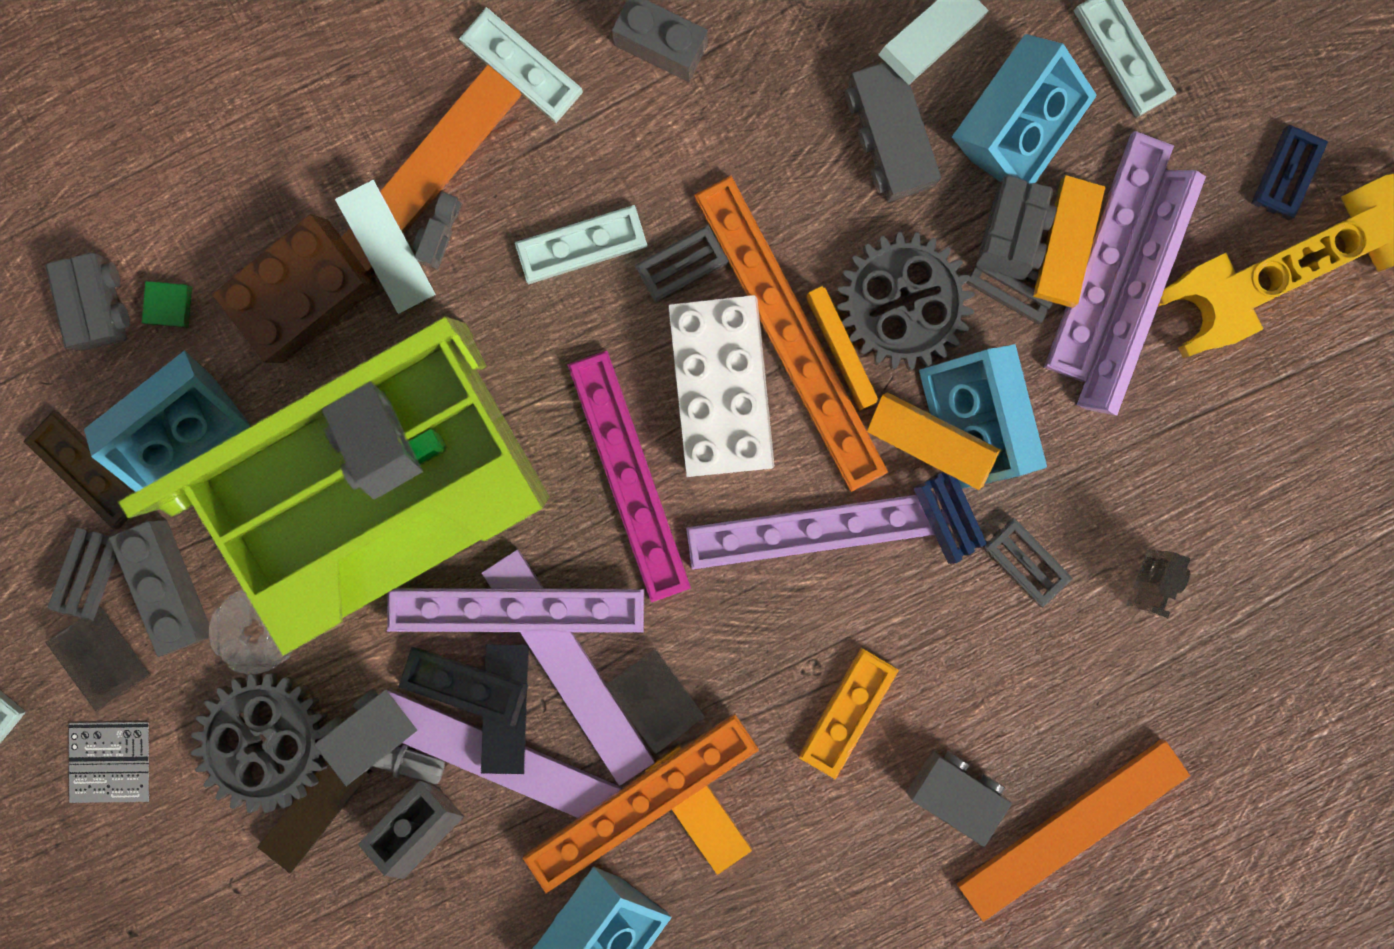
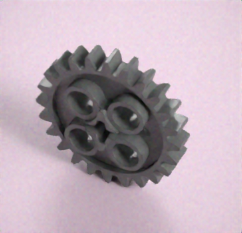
[836,232,975,371]
[191,673,328,813]

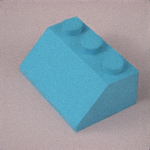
[952,34,1097,184]
[919,344,1047,489]
[84,350,250,492]
[532,867,672,949]

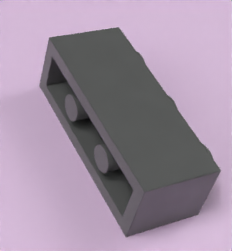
[845,62,941,203]
[109,520,214,657]

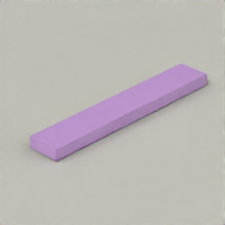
[1043,131,1174,382]
[1077,170,1206,416]
[686,492,938,569]
[482,549,655,786]
[387,588,644,632]
[388,689,622,818]

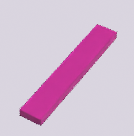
[567,350,691,602]

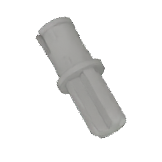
[373,744,445,784]

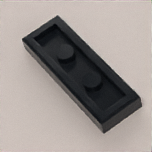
[481,644,529,774]
[398,647,528,726]

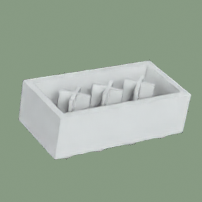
[669,295,775,477]

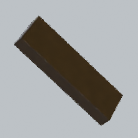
[23,411,135,529]
[257,761,373,873]

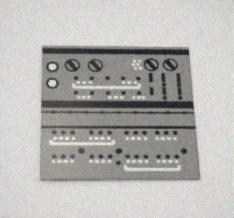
[69,722,149,803]

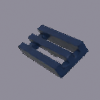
[1251,125,1328,220]
[913,471,987,564]

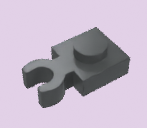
[413,192,462,270]

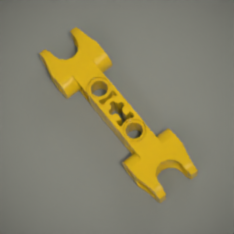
[1158,174,1394,358]

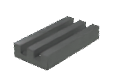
[635,225,729,304]
[966,265,1053,325]
[982,518,1073,608]
[47,528,117,621]

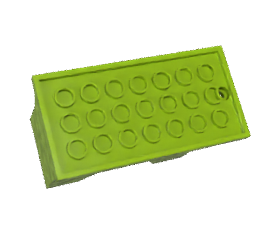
[119,317,550,655]

